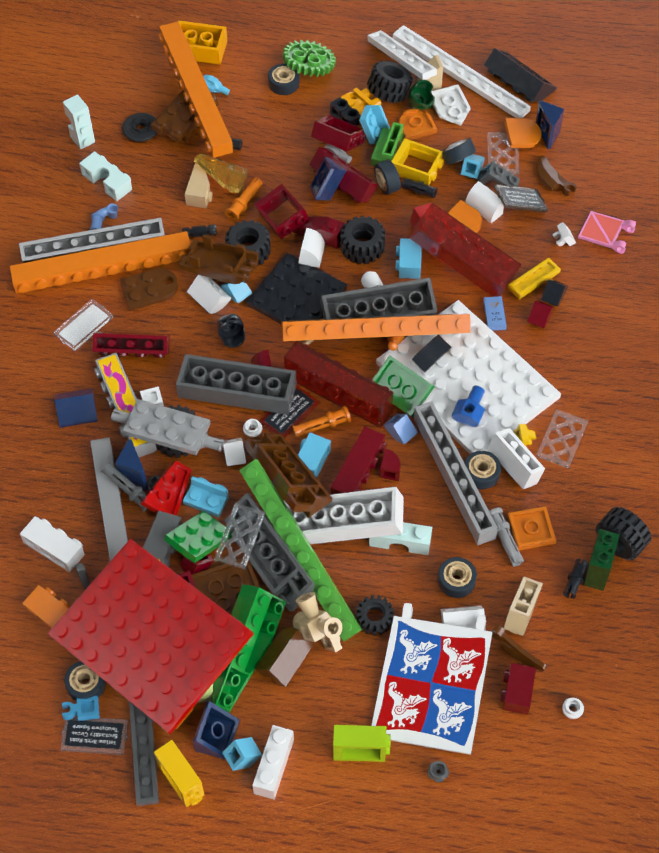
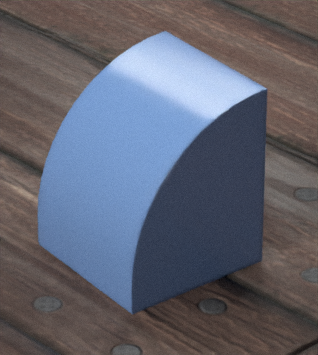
[384,414,418,444]

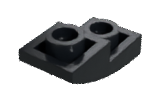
[412,334,452,373]

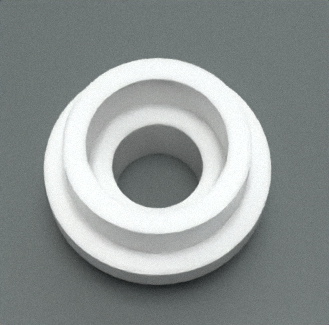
[243,419,262,437]
[562,698,584,719]

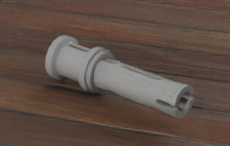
[489,508,524,567]

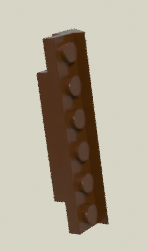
[243,433,333,518]

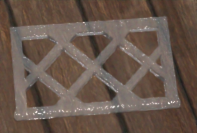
[487,132,519,175]
[536,409,588,468]
[214,503,265,569]

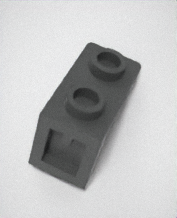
[478,161,520,189]

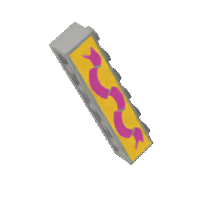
[94,353,157,457]

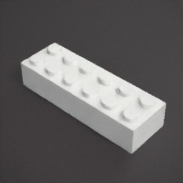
[283,487,403,544]

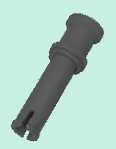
[101,463,148,512]

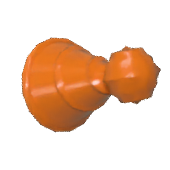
[387,336,405,351]

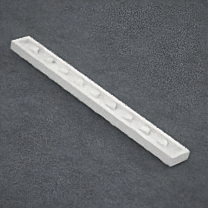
[393,25,531,118]

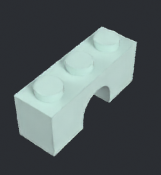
[63,94,95,150]
[79,151,132,201]
[369,522,432,555]

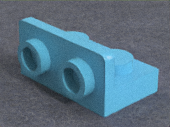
[359,105,391,145]
[183,476,229,518]

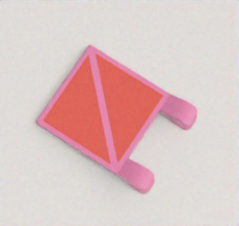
[578,211,636,254]

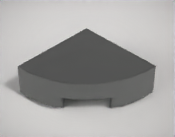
[75,563,91,590]

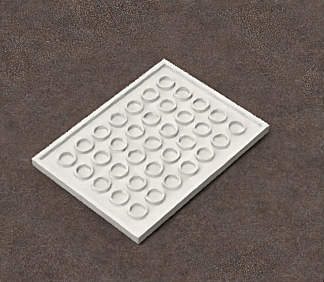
[376,300,561,454]

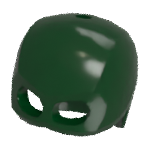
[408,80,435,110]

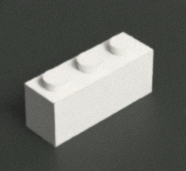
[488,428,545,489]
[20,516,85,573]
[252,725,294,800]

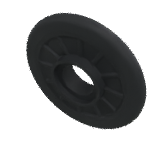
[122,113,158,142]

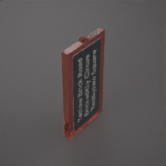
[259,385,320,438]

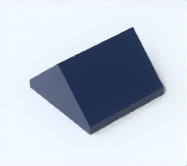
[535,101,564,149]
[309,156,346,201]
[55,388,98,428]
[115,440,149,491]
[193,701,240,759]

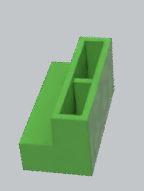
[371,122,404,166]

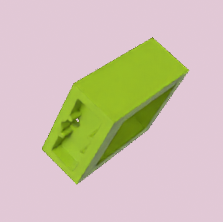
[333,725,391,762]

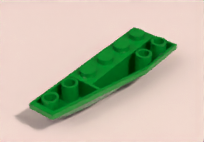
[212,584,286,713]

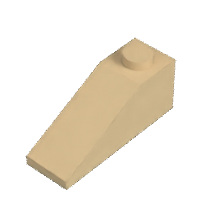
[185,155,213,208]
[504,577,543,636]

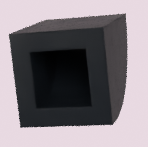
[541,279,568,306]

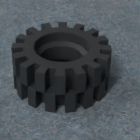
[357,595,394,636]

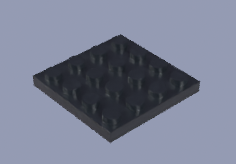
[246,253,347,324]

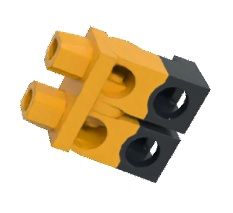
[330,88,381,126]

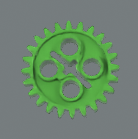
[282,40,336,77]

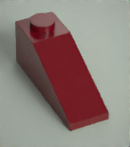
[292,217,344,249]

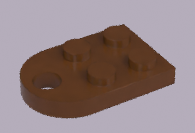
[120,268,178,311]

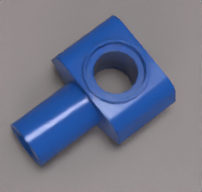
[452,385,485,427]

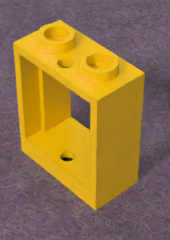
[392,139,444,185]
[154,740,204,807]

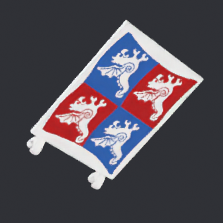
[371,603,492,755]

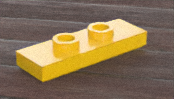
[508,258,561,300]

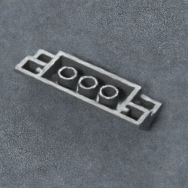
[224,493,315,612]

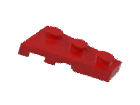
[140,461,192,516]

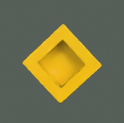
[513,424,536,446]

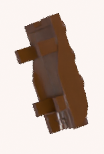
[151,91,219,143]
[178,235,259,284]

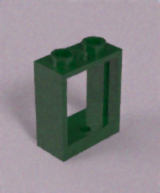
[584,529,620,591]

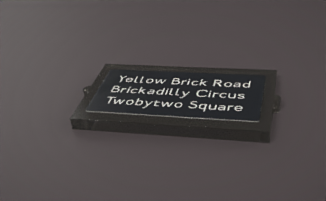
[494,184,548,212]

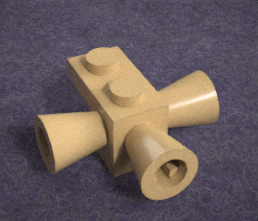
[293,592,342,652]

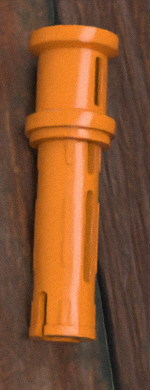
[225,177,263,222]
[292,406,351,438]

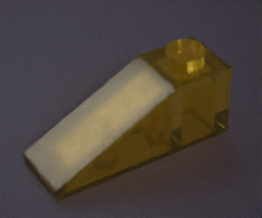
[194,153,249,194]

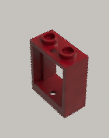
[311,115,365,152]
[254,184,309,240]

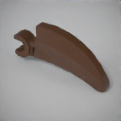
[537,155,577,196]
[492,624,547,671]

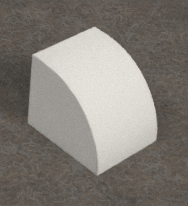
[223,438,246,466]

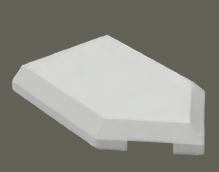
[431,84,471,125]

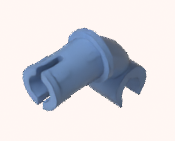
[90,203,118,230]

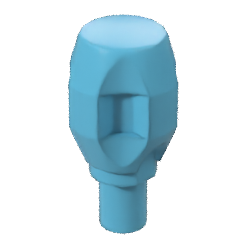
[203,75,230,96]

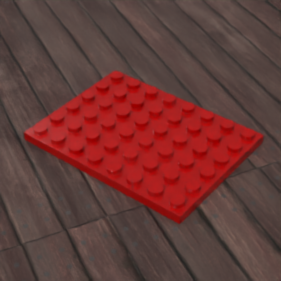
[47,538,254,735]

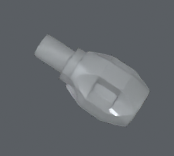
[324,144,352,163]

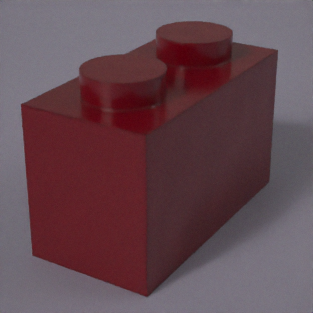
[500,663,536,715]

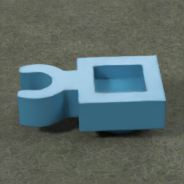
[62,695,100,721]

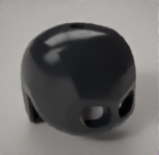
[217,314,246,348]

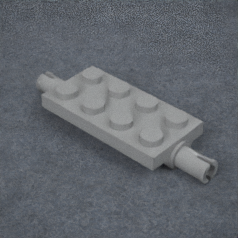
[111,399,224,456]

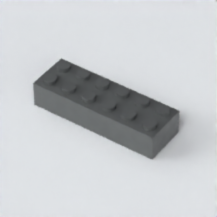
[321,277,438,319]
[176,354,297,415]

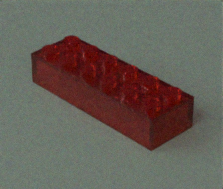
[408,203,522,297]
[284,341,394,429]

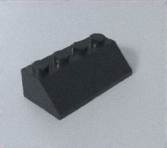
[484,48,557,103]

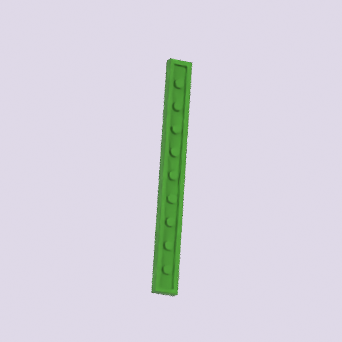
[239,459,362,641]

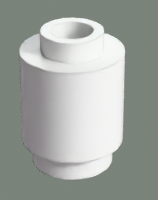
[361,271,383,288]

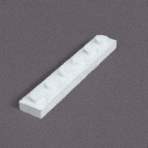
[368,30,437,80]

